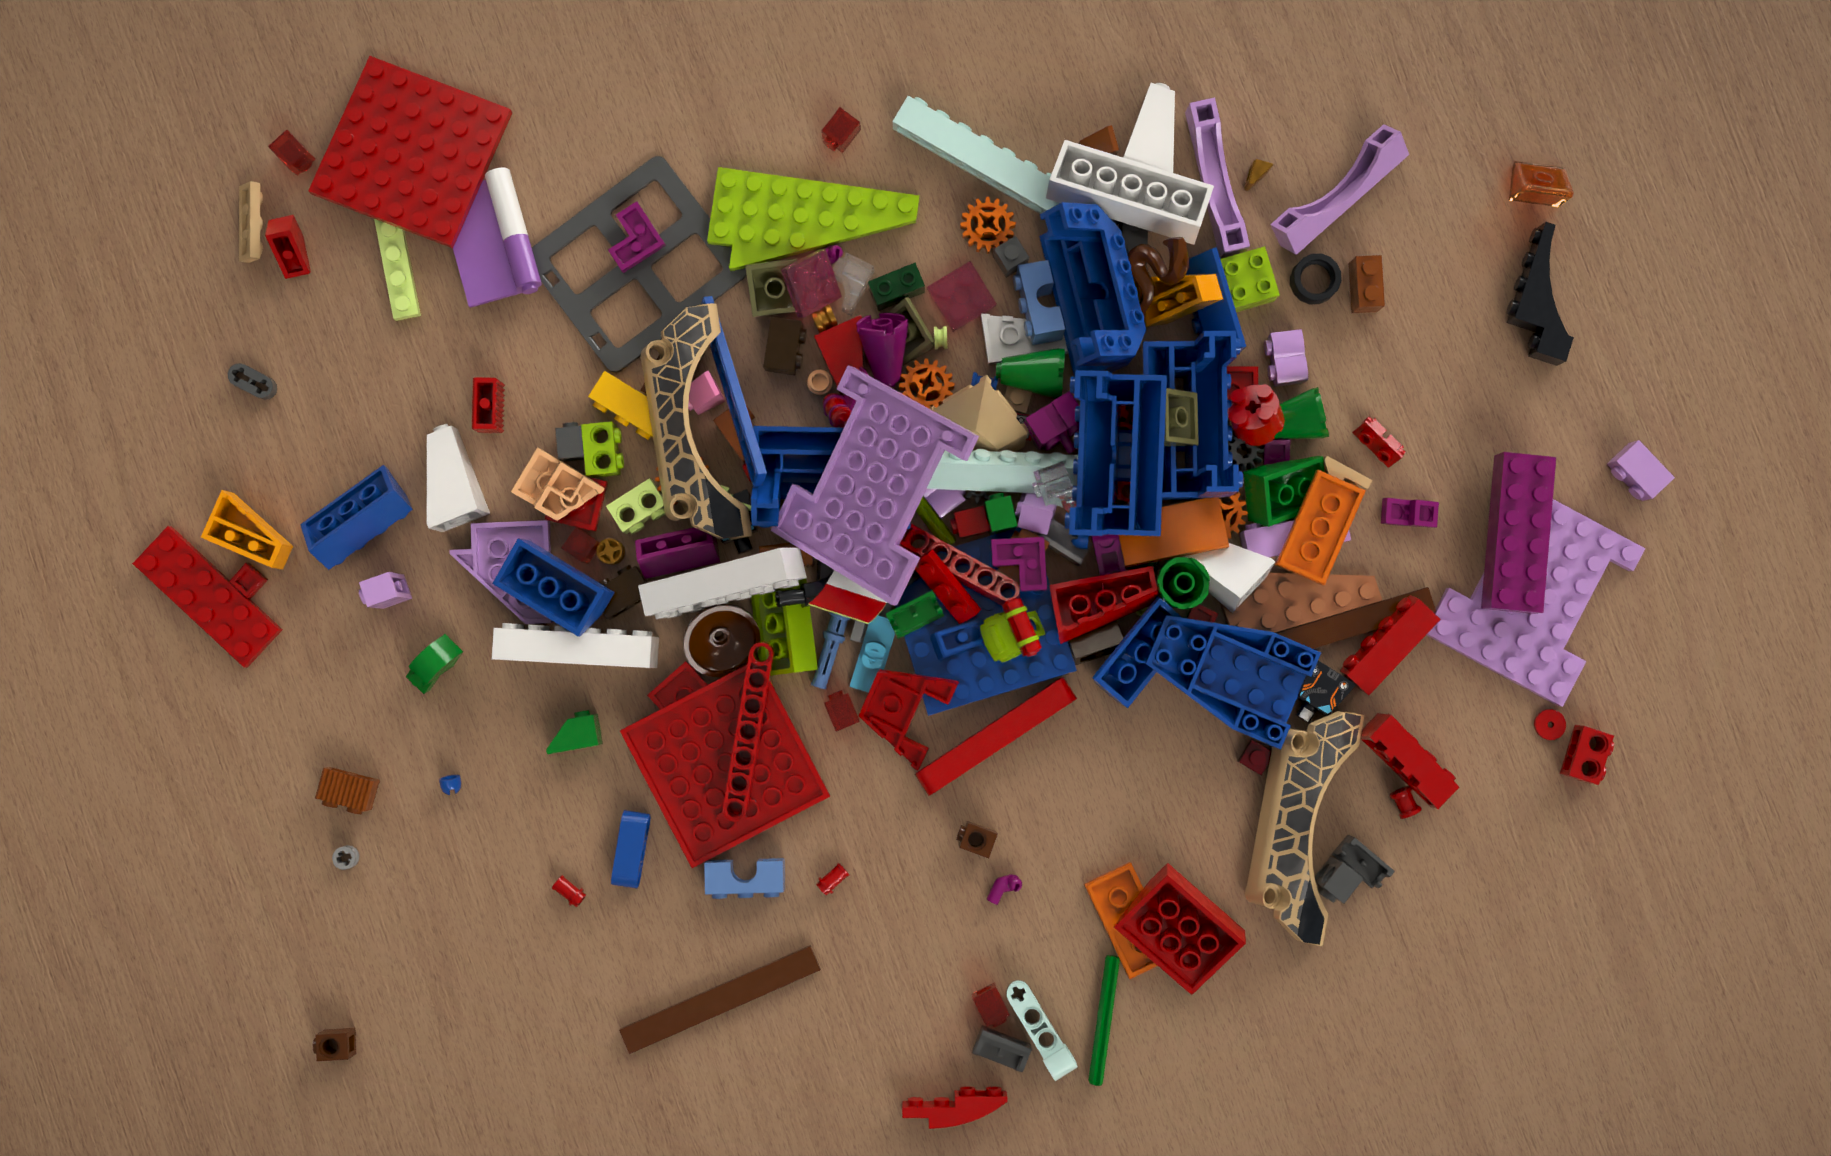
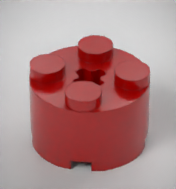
[1228,384,1285,446]

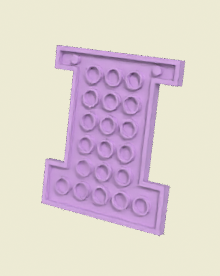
[771,366,979,605]
[1427,499,1645,707]

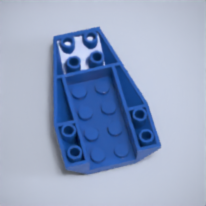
[1145,615,1321,749]

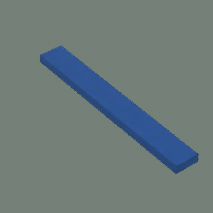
[701,296,767,487]

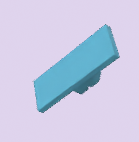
[849,615,895,693]

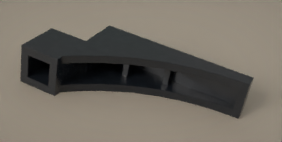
[1506,222,1574,366]

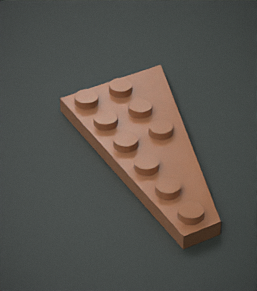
[1220,573,1382,633]

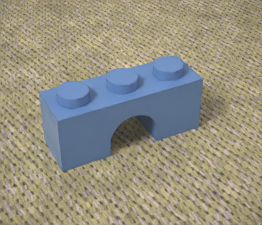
[1013,260,1065,345]
[704,858,785,899]

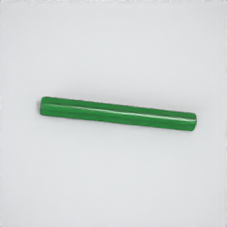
[1088,955,1120,1086]

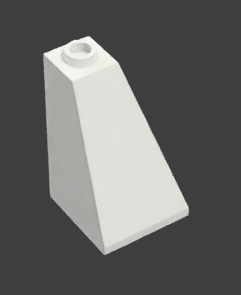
[1123,83,1175,173]
[427,424,490,532]
[1172,543,1275,613]

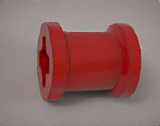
[1389,785,1422,819]

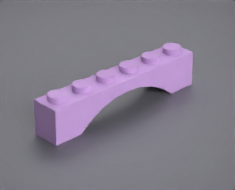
[1185,97,1250,259]
[1270,124,1409,255]

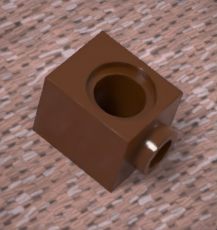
[956,821,998,859]
[313,1028,356,1061]

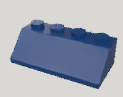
[1186,247,1246,352]
[300,465,413,570]
[492,538,615,637]
[1092,596,1182,708]

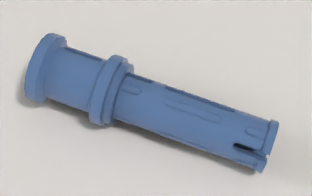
[811,612,851,689]

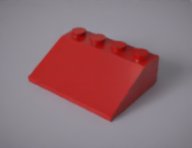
[1114,863,1246,995]

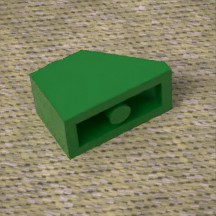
[546,710,603,754]

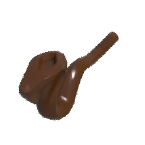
[1128,237,1189,349]

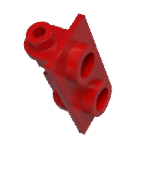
[1352,416,1406,468]

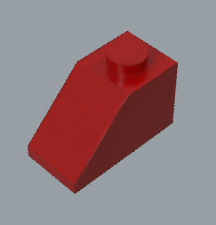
[265,215,311,279]

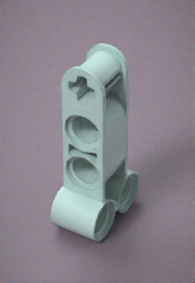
[1007,980,1078,1081]

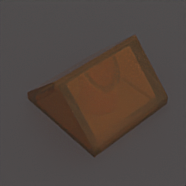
[1509,161,1574,207]

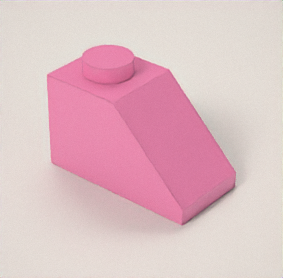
[688,370,726,415]

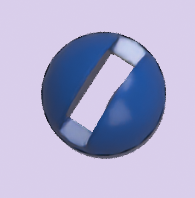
[1071,535,1089,550]
[439,775,461,795]

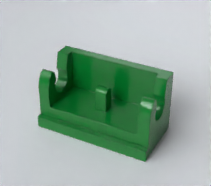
[886,590,944,639]

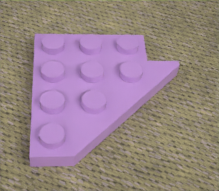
[450,520,553,624]

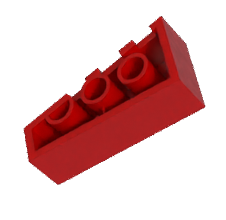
[1049,566,1158,644]

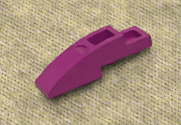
[1091,534,1126,576]

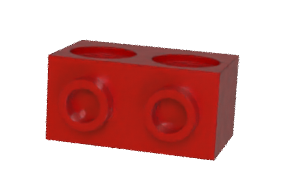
[1560,725,1614,785]

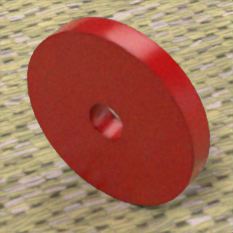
[1534,709,1566,740]

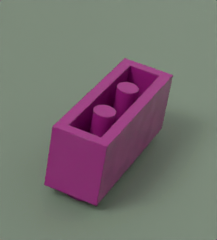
[635,527,720,579]

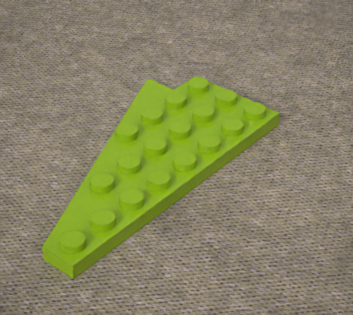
[707,167,920,271]

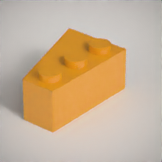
[1133,274,1223,327]
[201,490,293,570]

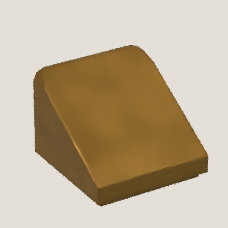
[1244,159,1273,191]

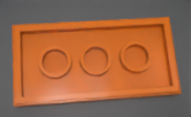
[1275,470,1366,586]
[1119,498,1229,568]
[1084,862,1158,979]

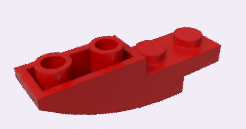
[902,1086,1008,1129]

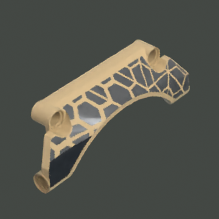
[640,303,752,540]
[1245,711,1365,946]

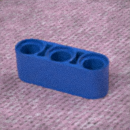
[611,810,651,889]

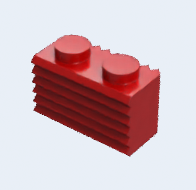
[472,377,505,433]

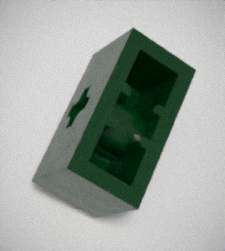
[868,263,925,311]

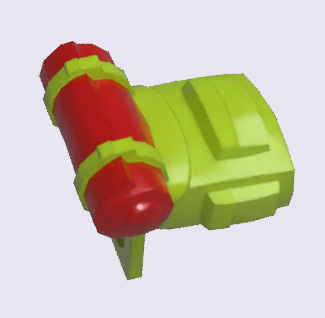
[980,598,1045,662]

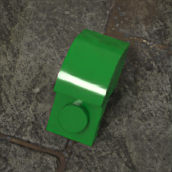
[406,634,463,694]

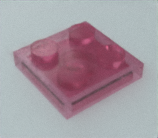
[781,249,842,318]
[927,261,997,332]

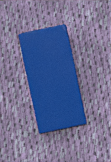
[930,617,984,660]

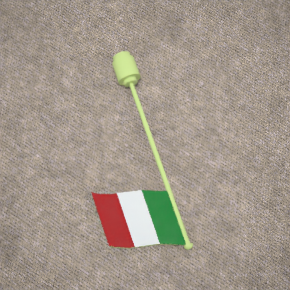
[719,484,887,624]

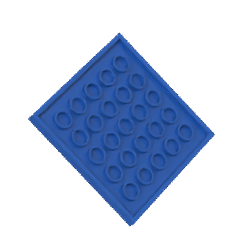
[895,527,1077,716]

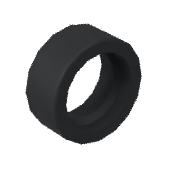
[1290,253,1342,305]

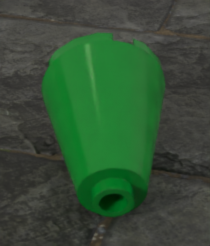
[996,348,1065,399]
[1274,387,1329,439]
[1157,557,1210,609]

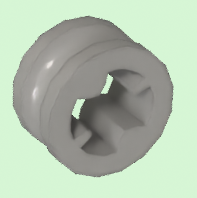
[332,845,360,870]

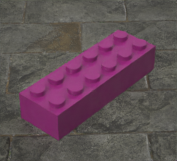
[1481,452,1556,614]

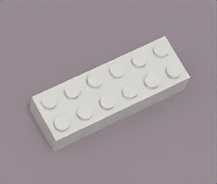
[1046,140,1214,245]
[638,548,807,620]
[492,623,659,668]

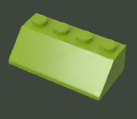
[751,567,818,676]

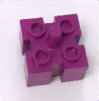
[1024,391,1079,454]

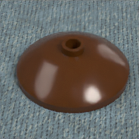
[683,604,761,678]

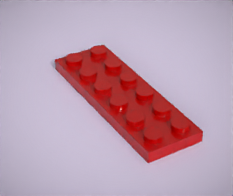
[132,526,283,668]

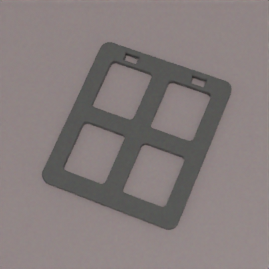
[532,156,747,372]

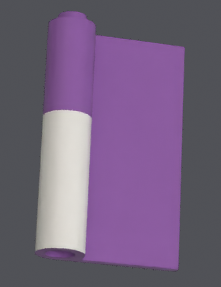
[453,168,542,308]

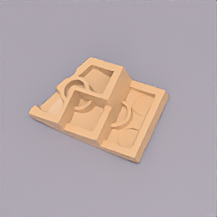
[511,447,605,521]

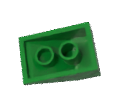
[1243,456,1325,527]

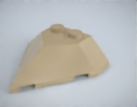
[929,375,1028,452]

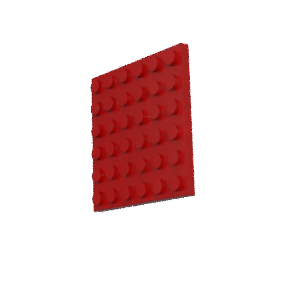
[308,56,512,248]
[620,658,830,868]

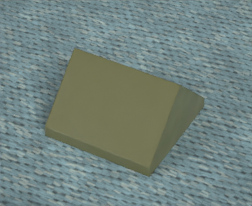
[745,259,804,317]
[888,297,934,366]
[1164,388,1198,446]

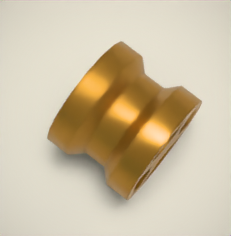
[810,304,838,333]
[596,538,625,565]

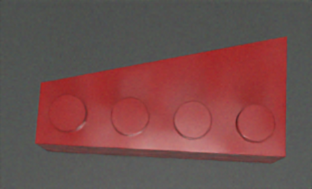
[1361,713,1459,809]

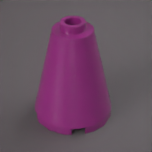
[856,313,908,387]

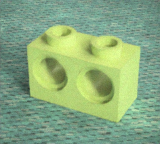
[606,478,665,535]

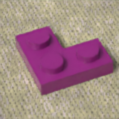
[608,201,666,273]
[991,537,1047,592]

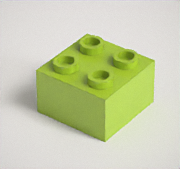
[1220,246,1280,312]

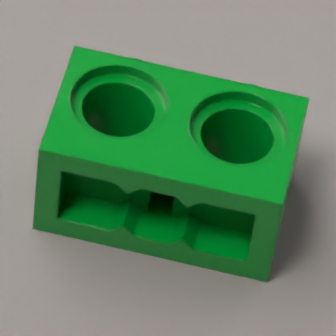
[983,493,1018,536]

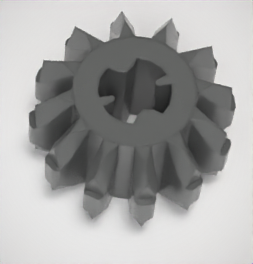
[1228,433,1264,473]

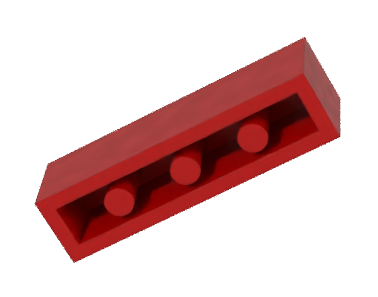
[1340,595,1441,695]

